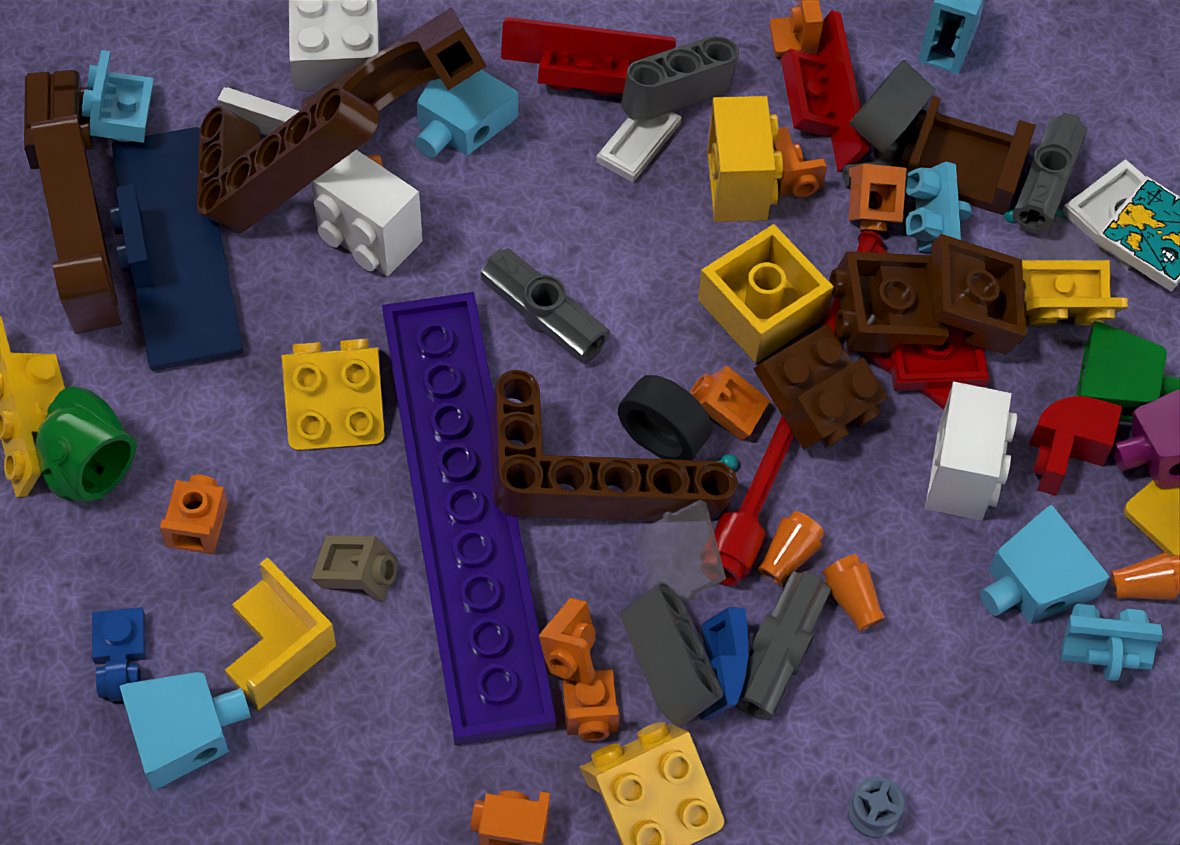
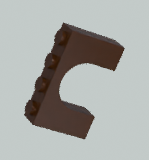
[301,7,487,140]

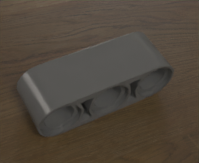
[621,36,739,120]
[848,60,936,154]
[621,581,723,727]

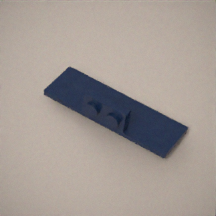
[110,127,243,371]

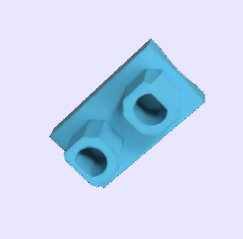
[905,161,972,252]
[1061,604,1163,682]

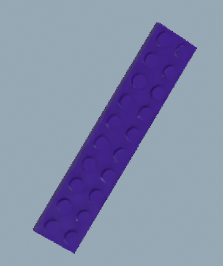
[382,292,556,746]

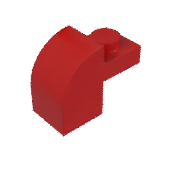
[1029,396,1122,496]

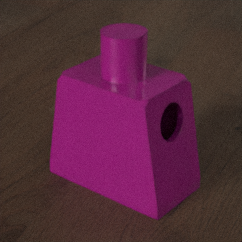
[1112,389,1180,488]

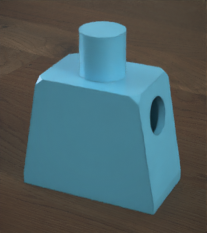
[918,0,986,75]
[415,70,518,158]
[980,505,1110,624]
[119,672,251,790]

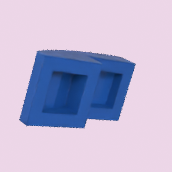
[700,607,748,720]

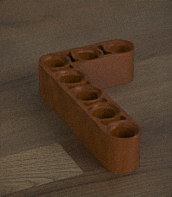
[197,86,379,233]
[31,114,122,334]
[490,370,738,522]

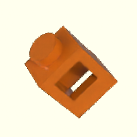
[848,164,907,232]
[160,474,228,554]
[470,790,550,845]

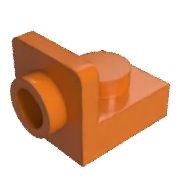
[769,0,823,57]
[773,127,827,197]
[689,366,770,441]
[539,597,596,684]
[562,669,620,742]

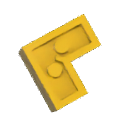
[224,557,336,710]

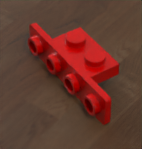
[781,10,869,172]
[501,17,676,96]

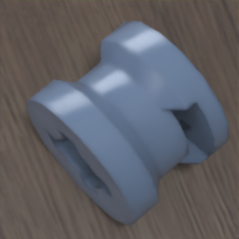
[848,776,905,839]

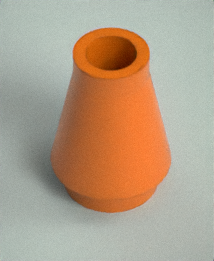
[758,511,825,586]
[1110,552,1180,600]
[822,554,885,632]

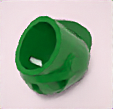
[35,387,137,503]

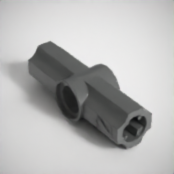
[1012,112,1088,234]
[481,248,610,363]
[735,571,832,721]

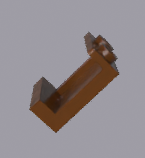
[900,96,1036,215]

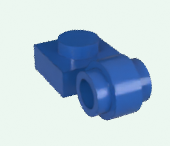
[92,607,146,702]

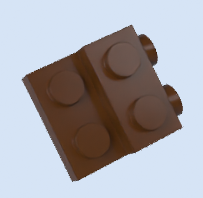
[931,234,1028,355]
[829,251,949,353]
[753,324,889,450]

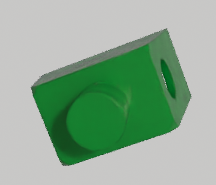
[1076,321,1180,423]

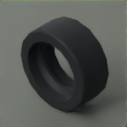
[617,375,713,460]

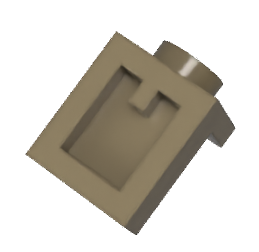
[311,535,398,602]

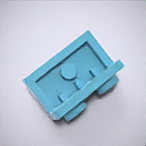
[82,50,154,143]

